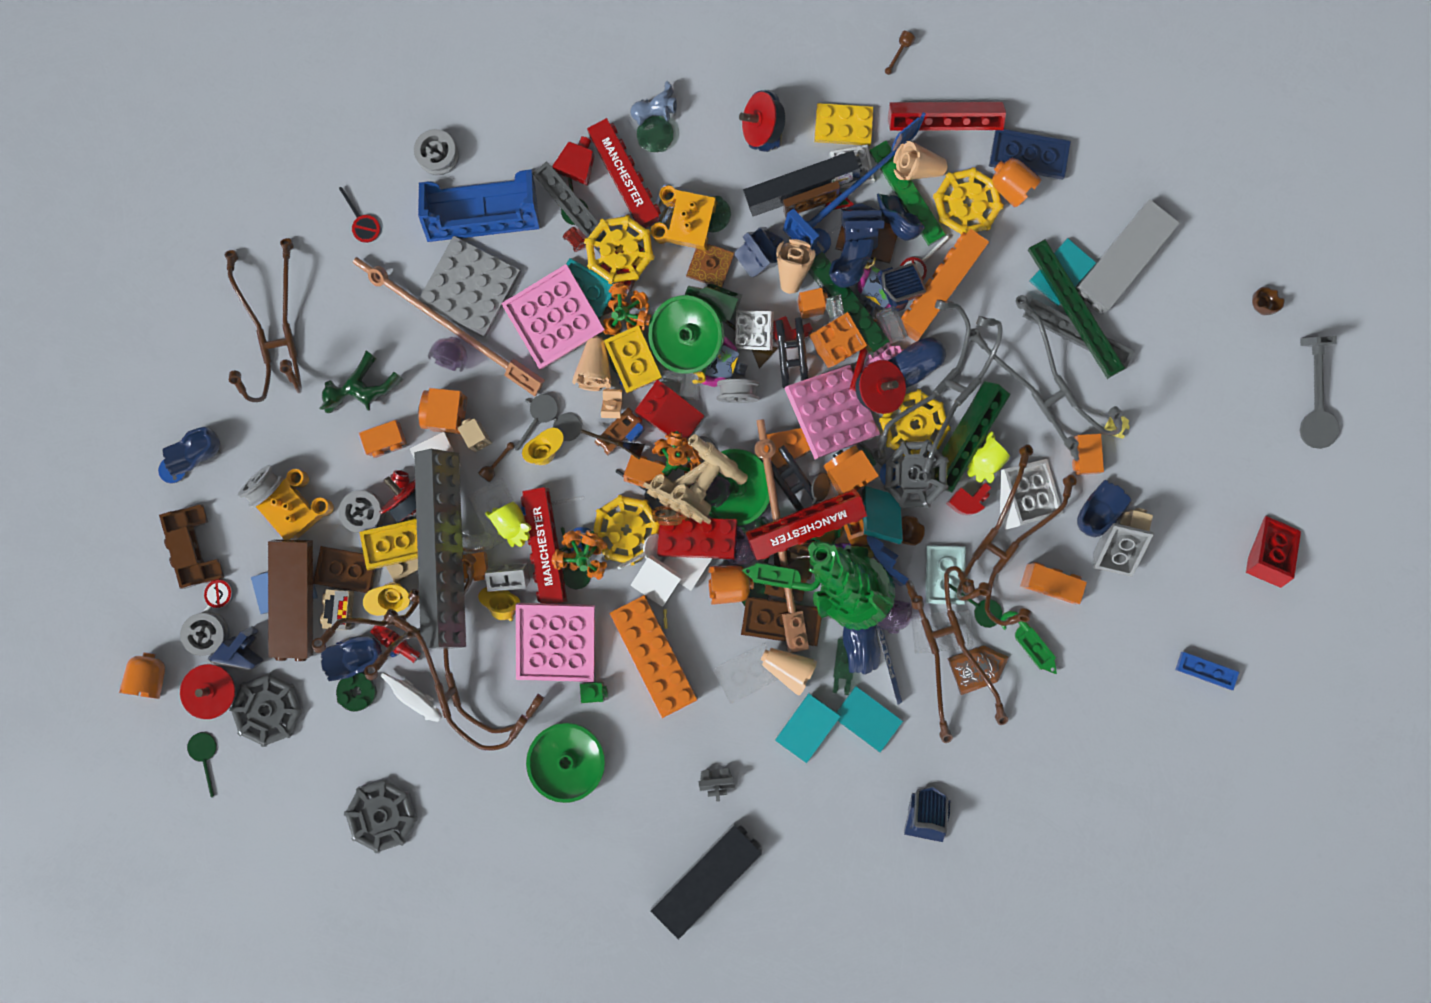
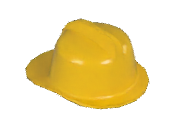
[522,428,564,466]
[363,582,410,616]
[478,587,520,621]

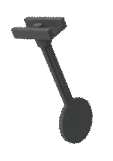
[1299,336,1339,449]

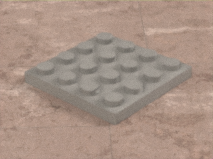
[418,236,521,337]

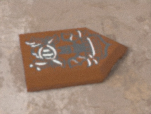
[947,645,1009,695]

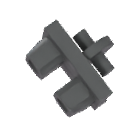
[698,768,735,802]

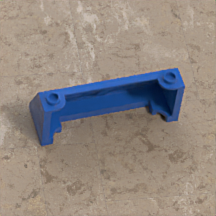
[418,169,540,242]

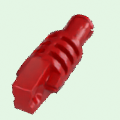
[370,625,421,663]

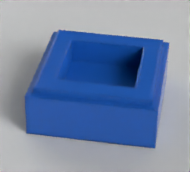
[626,423,644,443]

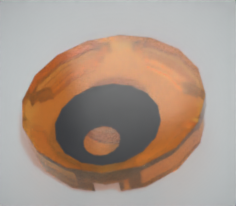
[652,505,690,525]

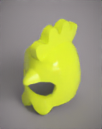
[967,431,1010,483]
[485,501,531,547]

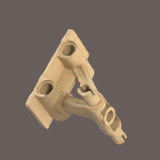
[643,434,748,524]

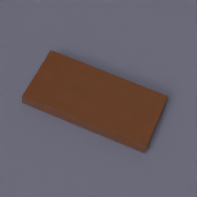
[741,596,822,646]

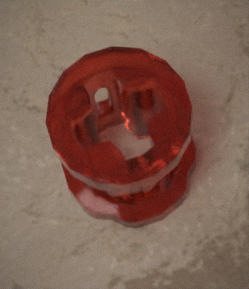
[562,227,586,252]

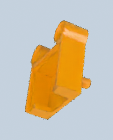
[651,186,717,250]
[256,469,334,540]

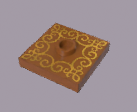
[686,243,734,287]

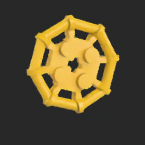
[933,167,1004,234]
[584,215,655,284]
[879,389,951,456]
[593,494,660,566]

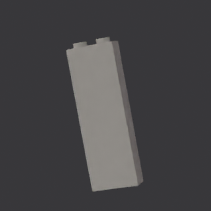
[1076,200,1180,314]

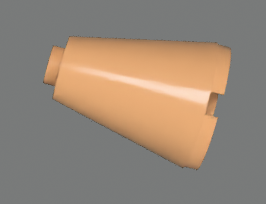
[894,141,948,180]
[776,239,815,294]
[572,336,611,391]
[760,648,817,696]

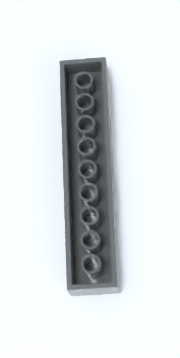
[414,448,466,649]

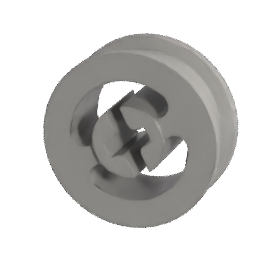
[414,129,459,175]
[717,379,759,403]
[238,465,283,508]
[339,490,385,533]
[180,612,229,656]

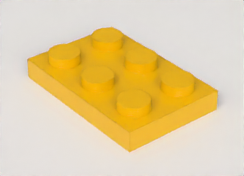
[814,103,873,146]
[603,325,662,394]
[359,519,418,570]

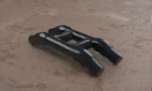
[775,317,808,388]
[762,445,814,512]

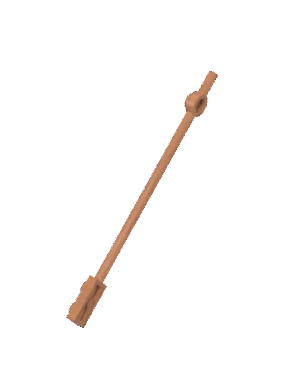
[353,257,545,396]
[755,419,809,653]

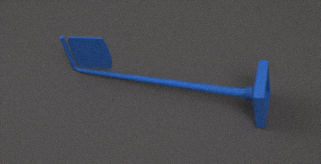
[783,112,926,251]

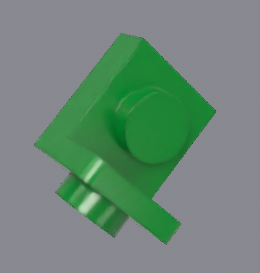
[580,682,608,704]

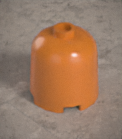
[992,158,1042,207]
[709,566,754,605]
[119,652,165,699]

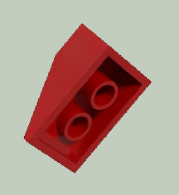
[635,380,705,441]
[1246,516,1301,588]

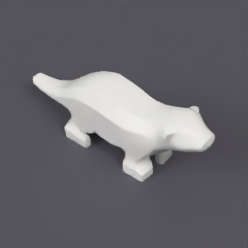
[381,672,442,722]

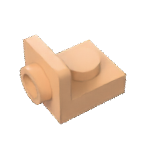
[601,389,623,418]

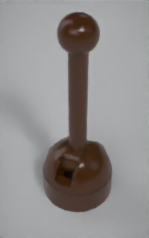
[885,30,916,75]
[478,442,515,483]

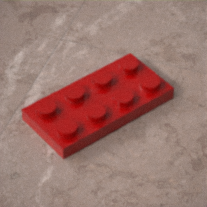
[657,517,738,559]

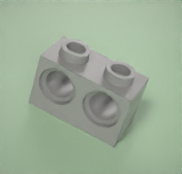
[485,563,530,592]

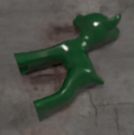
[319,350,404,413]

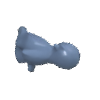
[630,81,677,126]

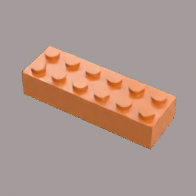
[899,228,989,342]
[609,595,698,718]

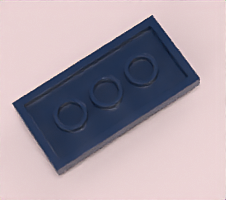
[989,129,1071,180]

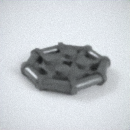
[884,439,949,509]
[229,673,303,747]
[344,779,418,854]

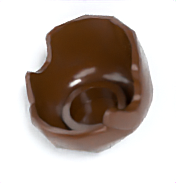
[1252,287,1285,315]
[901,516,925,546]

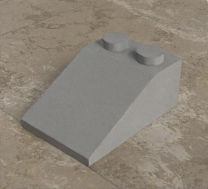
[1093,523,1153,577]

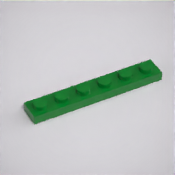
[869,140,946,246]

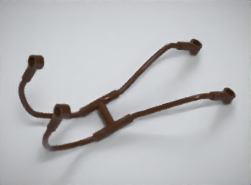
[224,238,302,403]
[957,444,1077,626]
[312,553,476,680]
[906,566,1008,743]
[384,589,545,751]

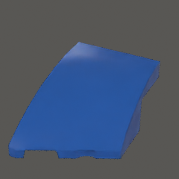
[867,535,909,586]

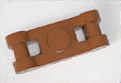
[594,407,643,456]

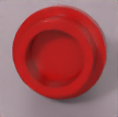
[390,470,410,489]

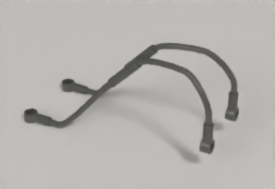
[970,295,1123,461]
[872,299,1003,482]

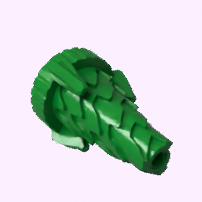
[808,542,896,630]

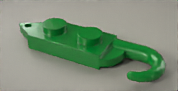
[742,562,820,591]
[1001,611,1057,674]

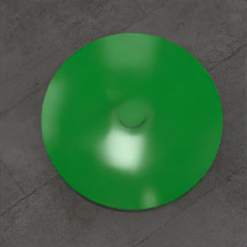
[648,295,724,374]
[704,449,770,526]
[526,723,605,803]

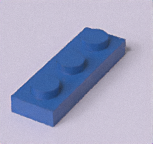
[1175,652,1239,690]

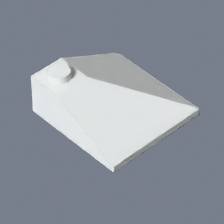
[1000,459,1063,530]

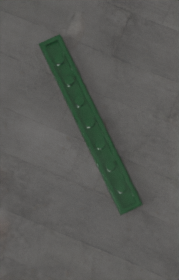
[1028,239,1125,379]

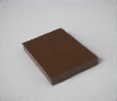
[783,181,840,218]
[835,222,897,264]
[313,546,376,593]

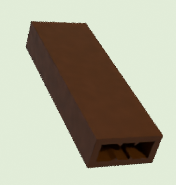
[268,539,313,661]

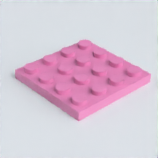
[501,264,605,369]
[785,365,880,459]
[516,603,595,682]

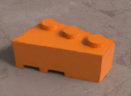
[764,428,811,469]
[1020,562,1087,604]

